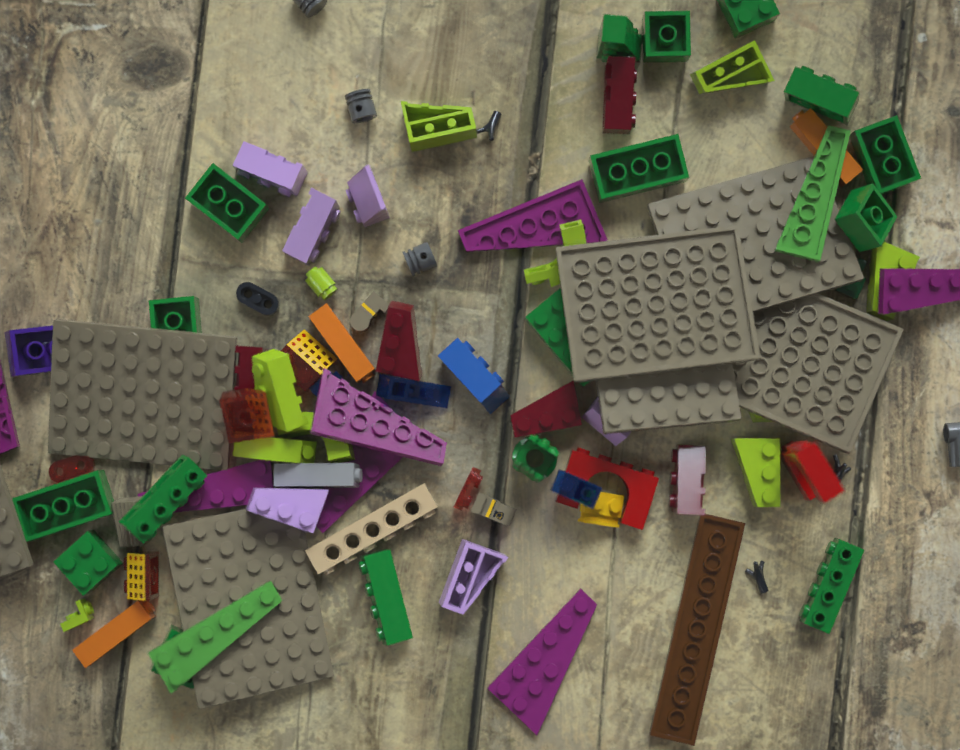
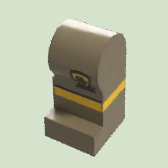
[350,291,389,332]
[471,492,517,526]

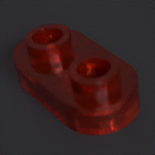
[49,455,95,483]
[453,467,483,511]

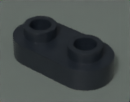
[236,282,280,316]

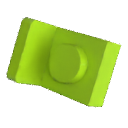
[60,598,94,632]

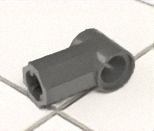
[943,422,960,467]

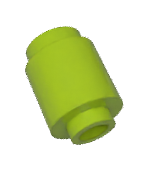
[305,266,338,301]

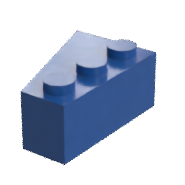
[438,338,510,415]

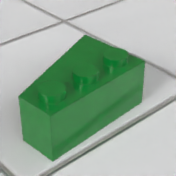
[596,14,642,62]

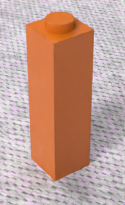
[790,108,863,188]
[308,303,376,383]
[72,600,156,668]

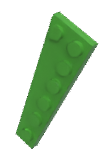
[775,125,851,262]
[148,581,282,693]

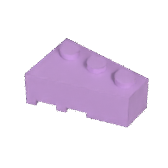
[232,141,308,197]
[282,187,341,266]
[246,488,329,533]
[439,539,509,614]

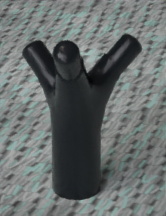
[476,111,502,141]
[833,454,851,483]
[745,561,769,594]

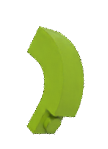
[524,220,586,287]
[277,412,355,463]
[233,434,317,463]

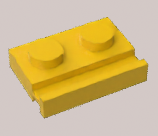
[578,489,624,528]

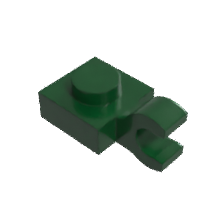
[835,258,867,300]

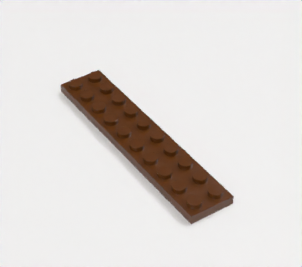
[649,514,745,746]

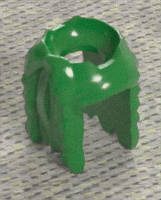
[512,435,560,483]

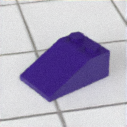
[4,325,53,377]

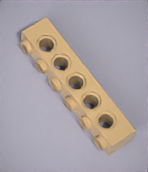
[305,483,438,575]

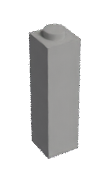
[274,463,363,488]

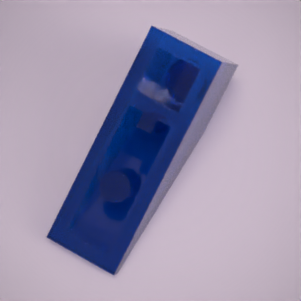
[376,374,451,408]

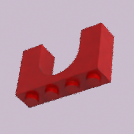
[780,440,845,503]
[555,447,659,530]

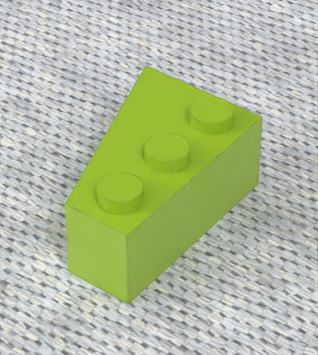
[689,40,775,94]
[401,101,477,152]
[866,242,920,321]
[252,349,308,432]
[730,438,780,507]

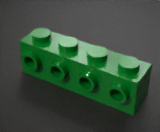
[119,455,208,544]
[799,538,864,634]
[358,549,413,646]

